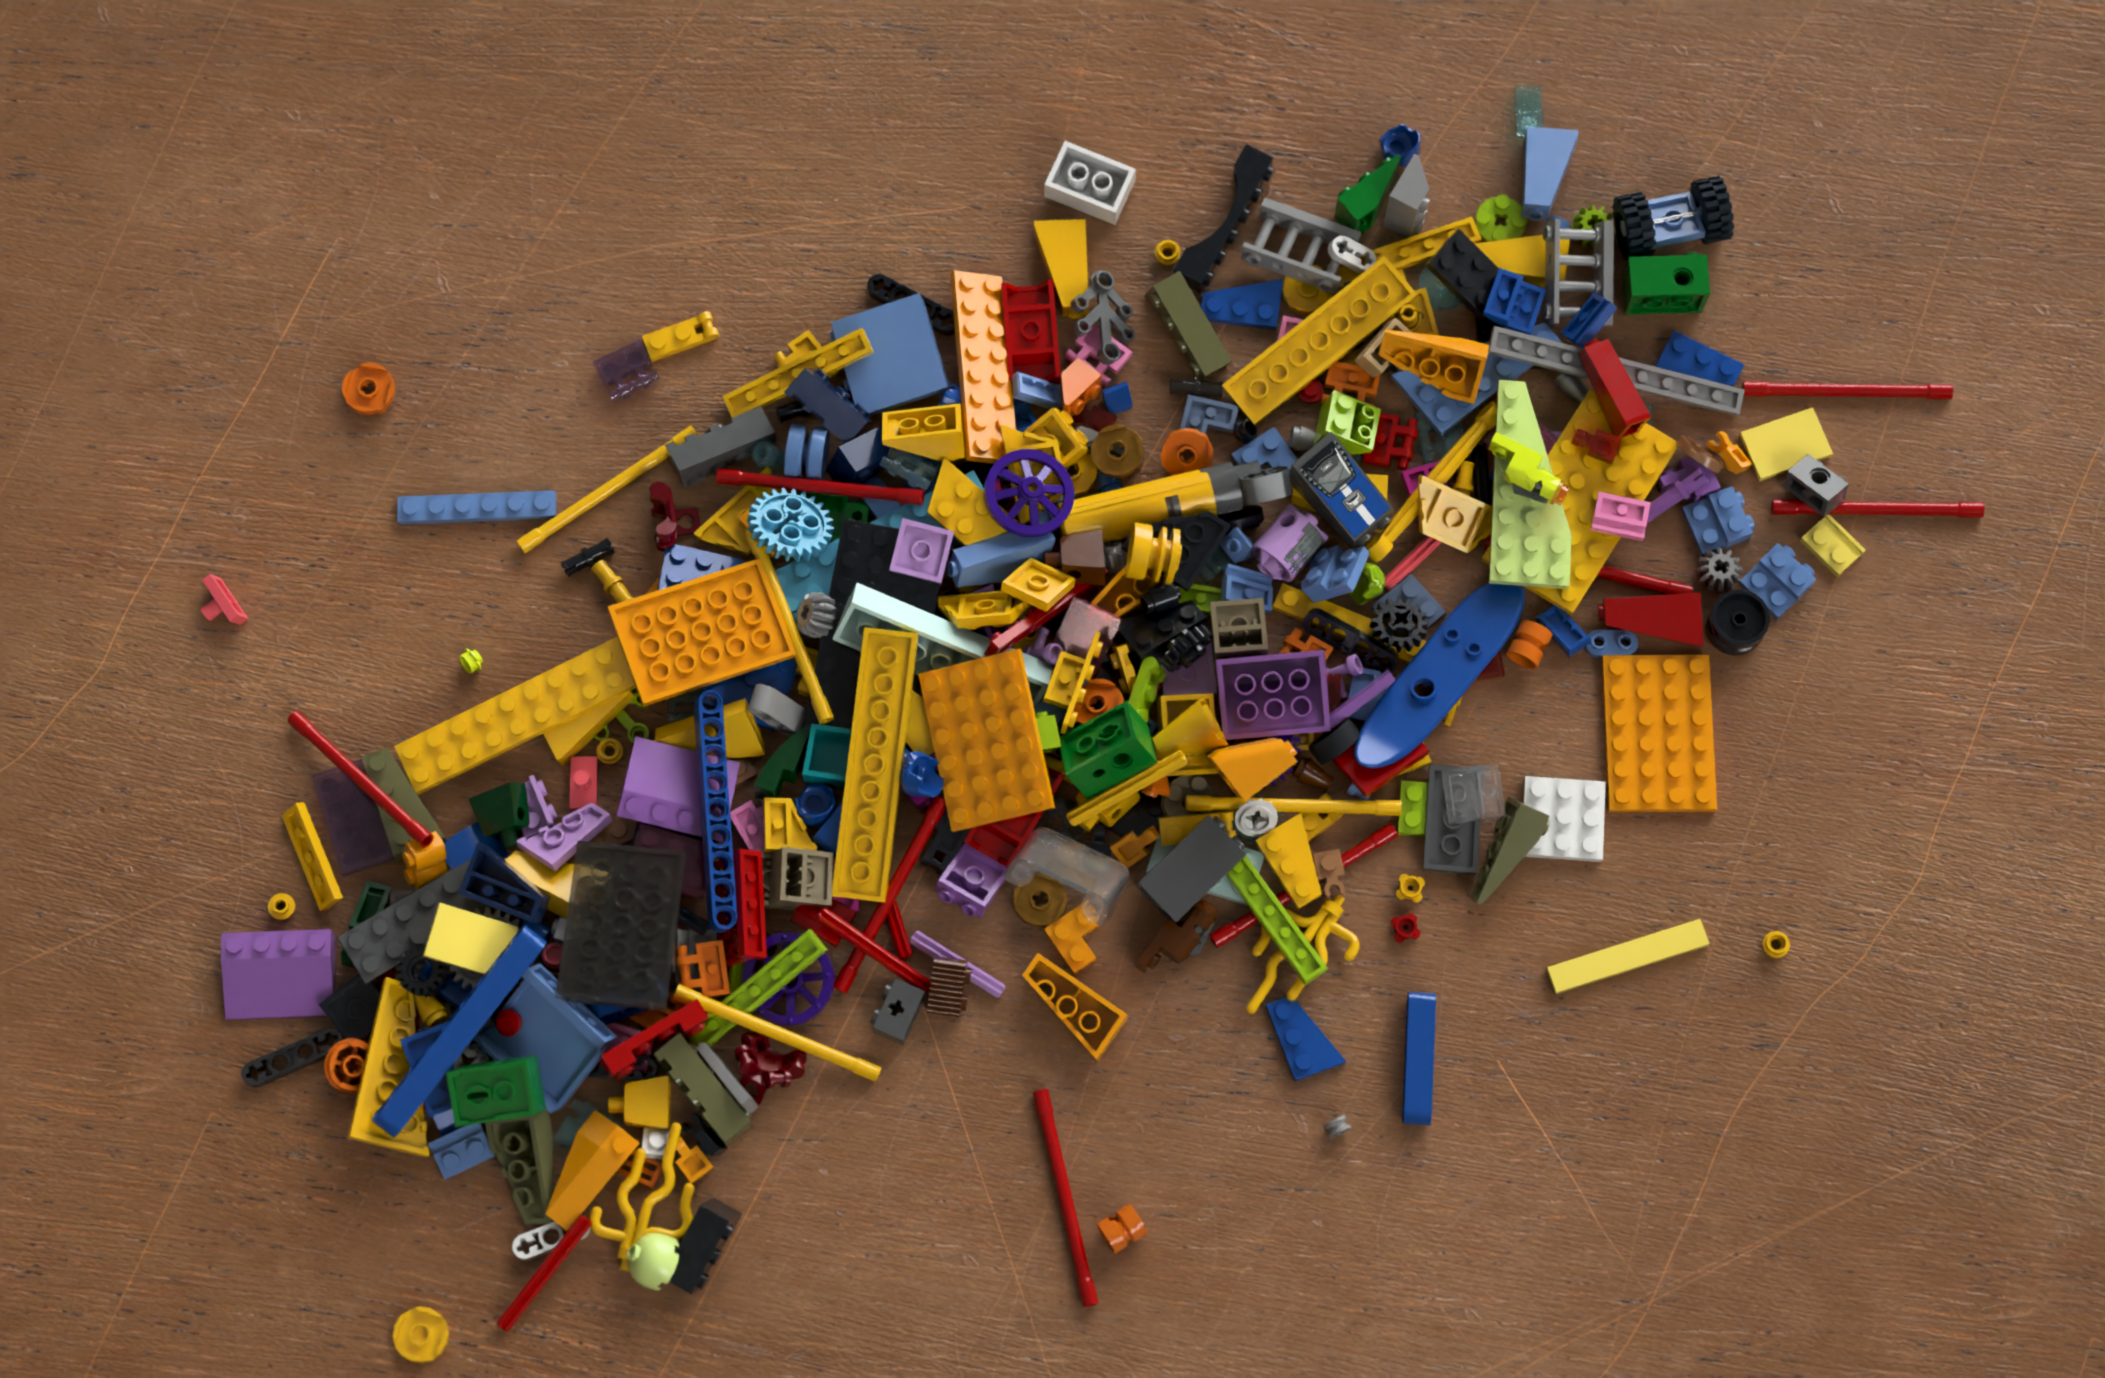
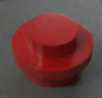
[1298,379,1324,404]
[495,1009,522,1037]

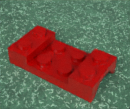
[1001,279,1061,387]
[964,766,1065,869]
[600,999,709,1080]

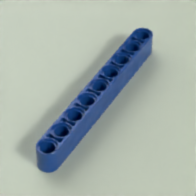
[694,690,737,933]
[372,925,547,1138]

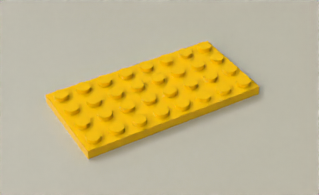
[1481,390,1678,616]

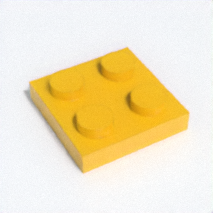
[1001,557,1075,612]

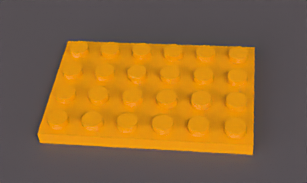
[608,558,796,707]
[918,649,1055,832]
[1602,655,1717,812]

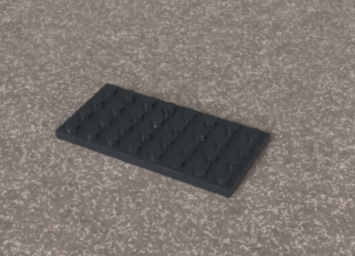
[804,518,940,748]

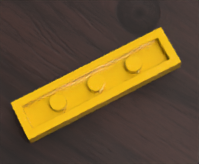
[281,802,343,911]

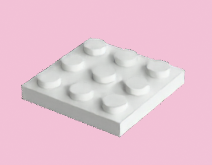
[1523,776,1606,862]

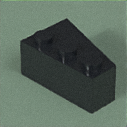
[1111,600,1208,670]
[669,1198,742,1294]

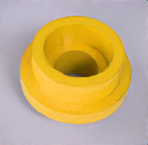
[1155,240,1181,266]
[596,738,623,765]
[268,893,296,920]
[1762,931,1790,958]

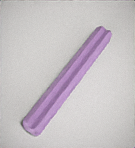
[910,931,1005,998]

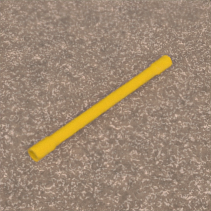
[516,425,698,554]
[744,529,834,724]
[1185,795,1402,816]
[673,984,882,1082]

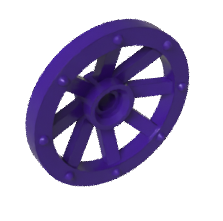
[984,449,1074,537]
[742,932,834,1025]

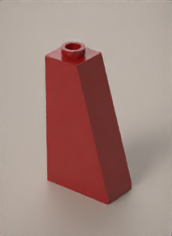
[1579,339,1651,440]
[1598,592,1704,646]

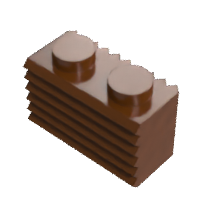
[927,956,972,1017]

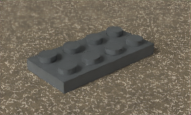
[1422,765,1483,875]

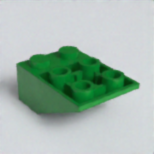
[1334,154,1401,235]

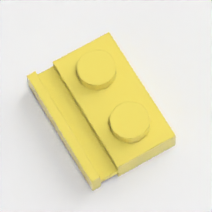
[1800,514,1866,577]

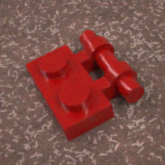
[1363,413,1418,470]

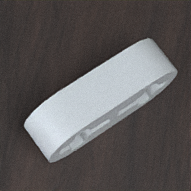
[1328,236,1376,274]

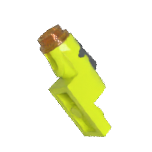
[1488,432,1570,506]

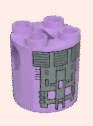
[1251,504,1328,582]

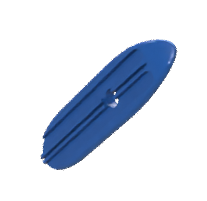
[1354,582,1525,768]

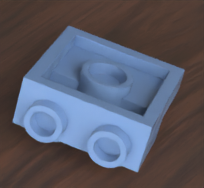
[1681,486,1755,557]
[1738,543,1816,620]
[1301,545,1370,603]

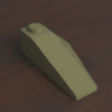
[1471,796,1550,905]
[485,1109,553,1225]

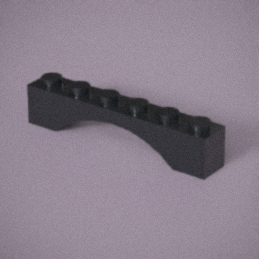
[1173,144,1275,293]

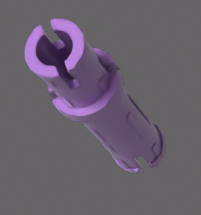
[1647,468,1709,524]

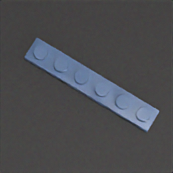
[398,490,557,525]

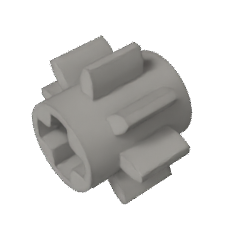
[1103,541,1127,573]

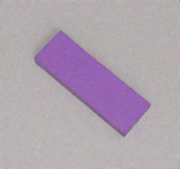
[1330,670,1396,728]

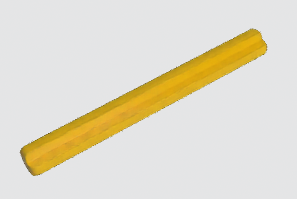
[1066,750,1188,826]

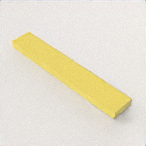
[1546,919,1710,994]

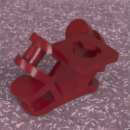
[649,481,701,552]
[734,1031,807,1105]

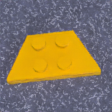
[1000,425,1063,525]
[927,458,1019,546]
[693,466,775,556]
[1418,474,1492,553]
[937,591,1031,630]

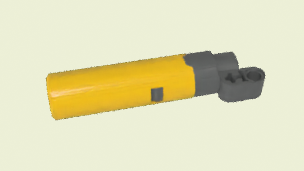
[1056,461,1293,544]

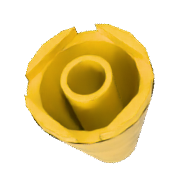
[1152,697,1228,759]

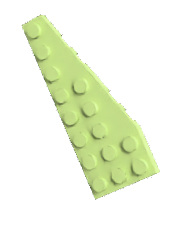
[1489,380,1572,589]

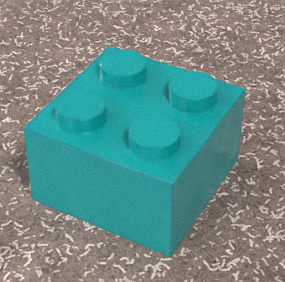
[802,723,852,789]

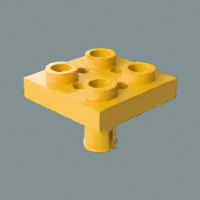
[1382,287,1439,336]

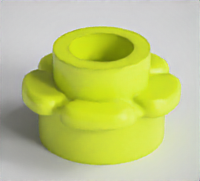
[459,648,483,674]

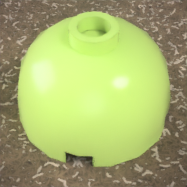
[627,1233,679,1291]

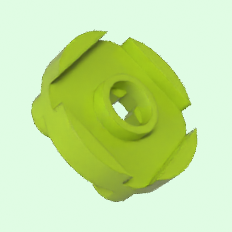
[1475,194,1527,242]

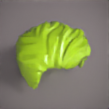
[1349,561,1385,605]

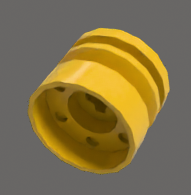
[1125,522,1182,585]

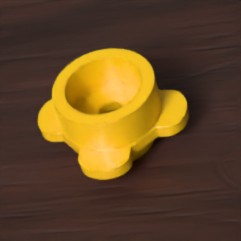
[1396,874,1425,903]

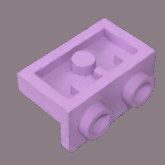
[522,775,558,839]

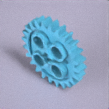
[747,488,834,562]

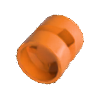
[1506,620,1553,670]
[1096,1203,1148,1254]

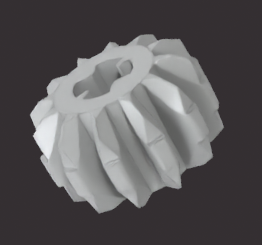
[1696,547,1743,593]
[796,592,837,638]

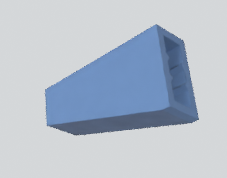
[1521,127,1578,221]
[947,521,1056,587]

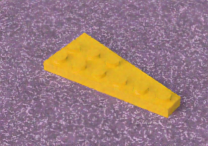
[347,977,430,1158]

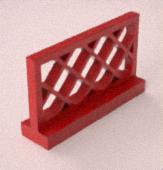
[713,849,767,968]

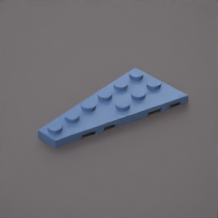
[1391,322,1561,436]

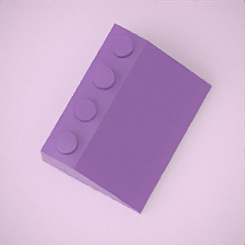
[1216,650,1331,740]
[615,736,740,842]
[221,929,336,1020]

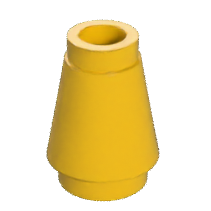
[414,994,449,1028]

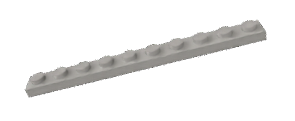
[1488,326,1745,416]

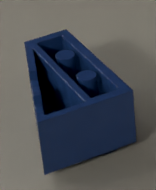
[784,368,871,443]
[826,425,913,484]
[458,842,551,924]

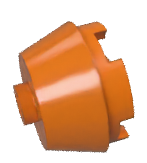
[324,1038,369,1093]

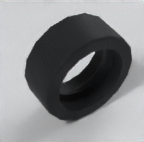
[1309,718,1360,765]

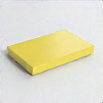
[1739,407,1833,482]
[423,903,518,975]

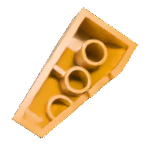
[1378,330,1489,404]
[545,1110,639,1232]

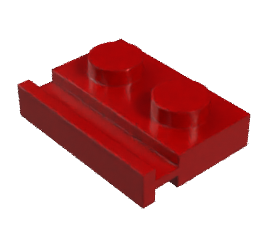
[789,899,856,948]

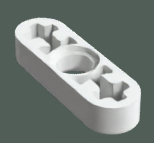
[512,1214,591,1261]

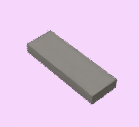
[696,1042,758,1113]

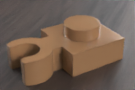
[1312,849,1345,899]

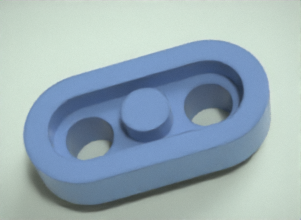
[1584,630,1638,658]

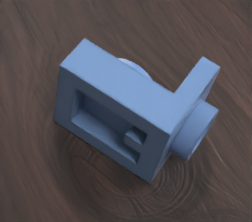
[1220,527,1254,564]

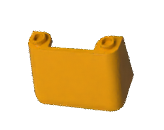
[1206,738,1298,802]

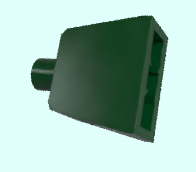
[469,782,530,849]

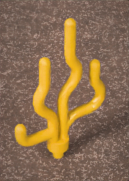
[1246,894,1360,1014]
[590,1122,694,1272]

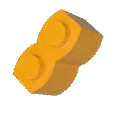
[402,831,447,890]

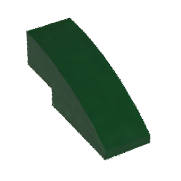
[754,725,811,800]
[340,881,392,968]

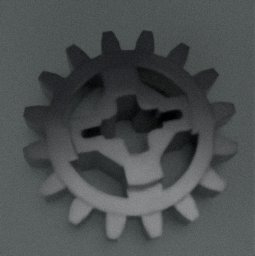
[1369,596,1429,653]
[1161,624,1213,673]

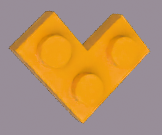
[1044,899,1104,975]

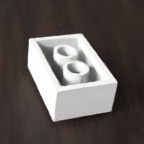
[1044,141,1136,225]

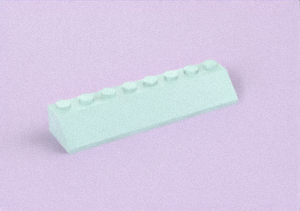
[832,583,1053,708]

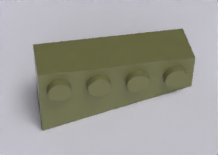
[1145,271,1232,380]
[361,748,447,863]
[654,1033,752,1147]

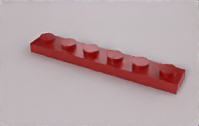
[984,568,1109,657]

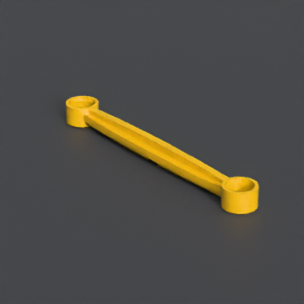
[1365,401,1497,563]

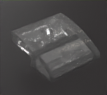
[1441,764,1506,825]

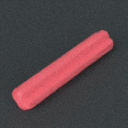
[1384,536,1442,591]

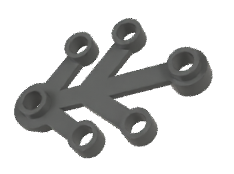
[1071,270,1135,365]

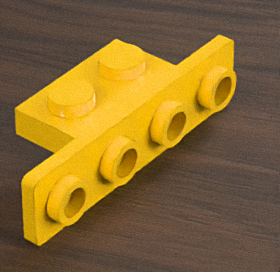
[1043,631,1103,734]

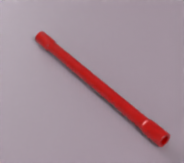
[1742,381,1953,400]
[716,468,925,505]
[1771,499,1985,518]
[1484,535,1694,595]
[287,711,434,848]
[834,796,946,994]
[1209,823,1398,949]
[1032,1089,1099,1307]

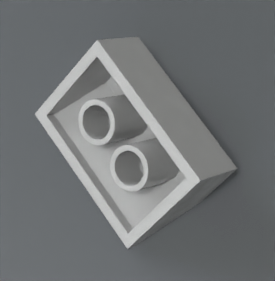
[1383,154,1431,238]

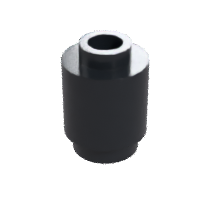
[1140,583,1181,615]

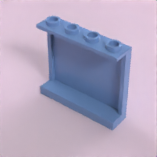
[829,293,950,417]
[473,963,617,1114]

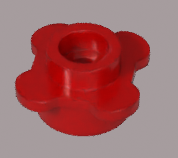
[1390,913,1420,943]

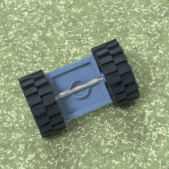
[1612,176,1734,260]

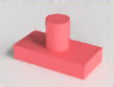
[201,574,249,625]
[569,756,599,811]

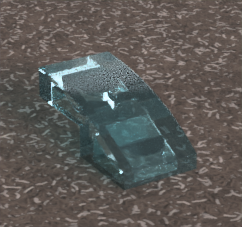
[1515,86,1543,136]

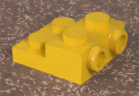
[1024,407,1089,467]

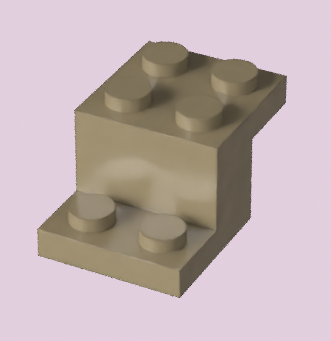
[1210,598,1268,691]
[762,847,834,911]

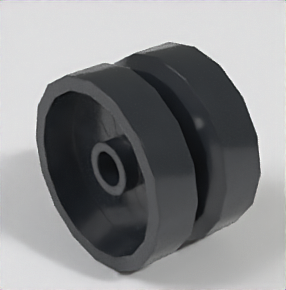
[1706,589,1770,656]

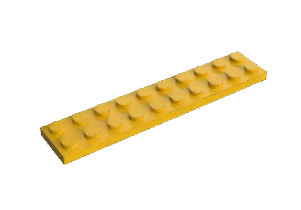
[832,627,919,903]
[394,637,636,795]

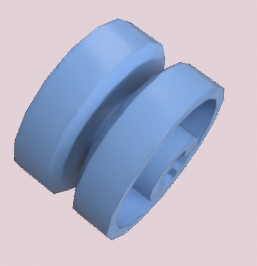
[784,423,830,480]

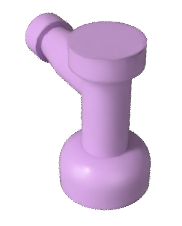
[1023,627,1063,665]
[1326,654,1363,700]

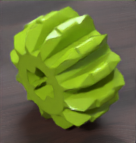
[1571,204,1616,250]

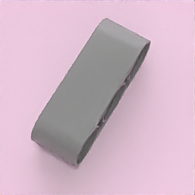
[748,684,807,737]

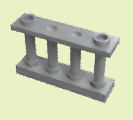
[1241,198,1361,294]
[1542,219,1614,328]

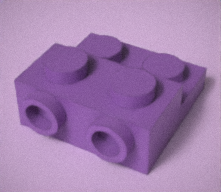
[935,843,1011,918]

